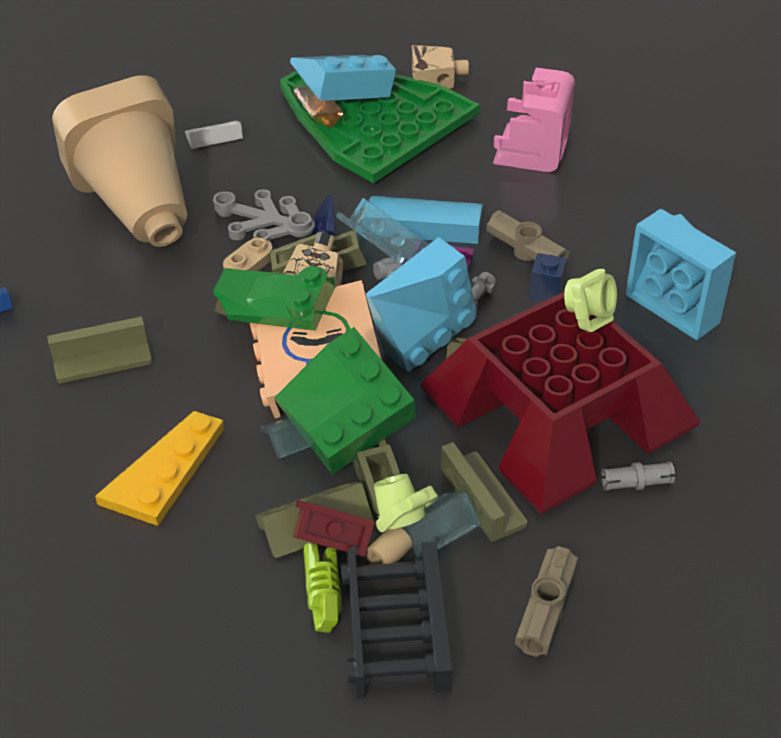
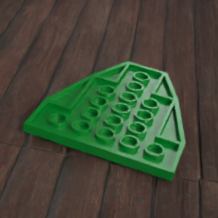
[280,71,480,183]

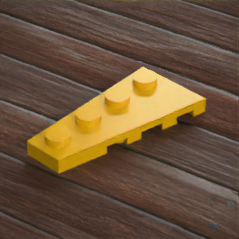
[95,411,224,526]

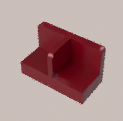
[293,500,375,557]

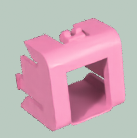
[493,68,575,172]

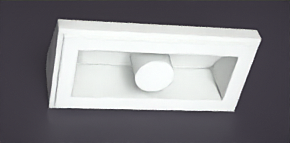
[185,121,243,149]

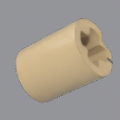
[365,527,413,565]

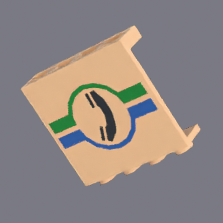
[250,280,382,418]

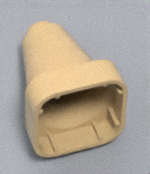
[52,75,187,247]

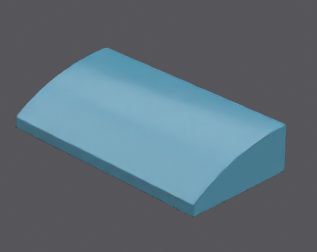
[364,196,483,244]

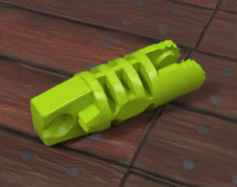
[303,543,342,633]

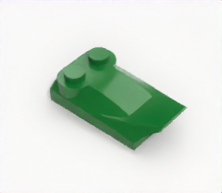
[213,266,336,331]

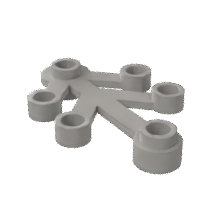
[213,189,315,243]

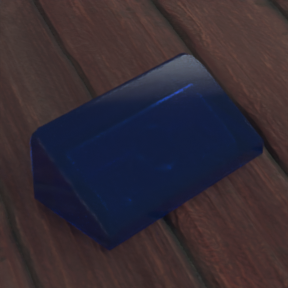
[313,195,335,237]

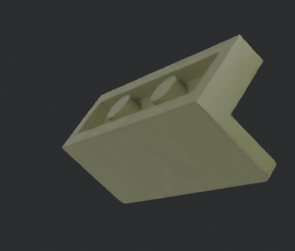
[47,316,152,384]
[441,442,527,542]
[255,481,373,558]

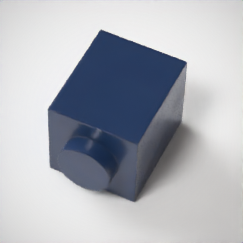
[529,253,567,302]

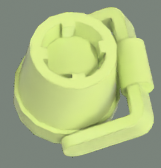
[564,269,617,332]
[373,474,438,532]

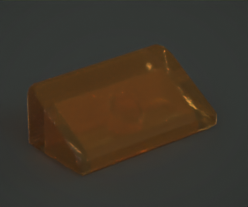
[294,87,343,128]

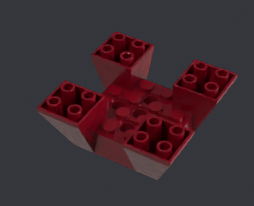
[420,291,700,515]

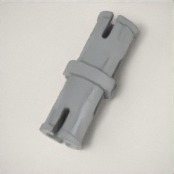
[601,461,675,491]

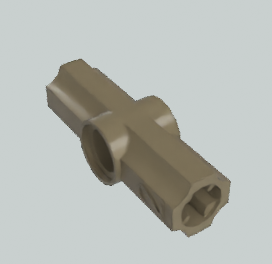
[487,210,570,261]
[515,546,578,657]

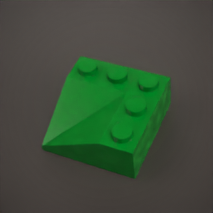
[274,327,416,475]

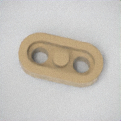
[223,238,272,271]

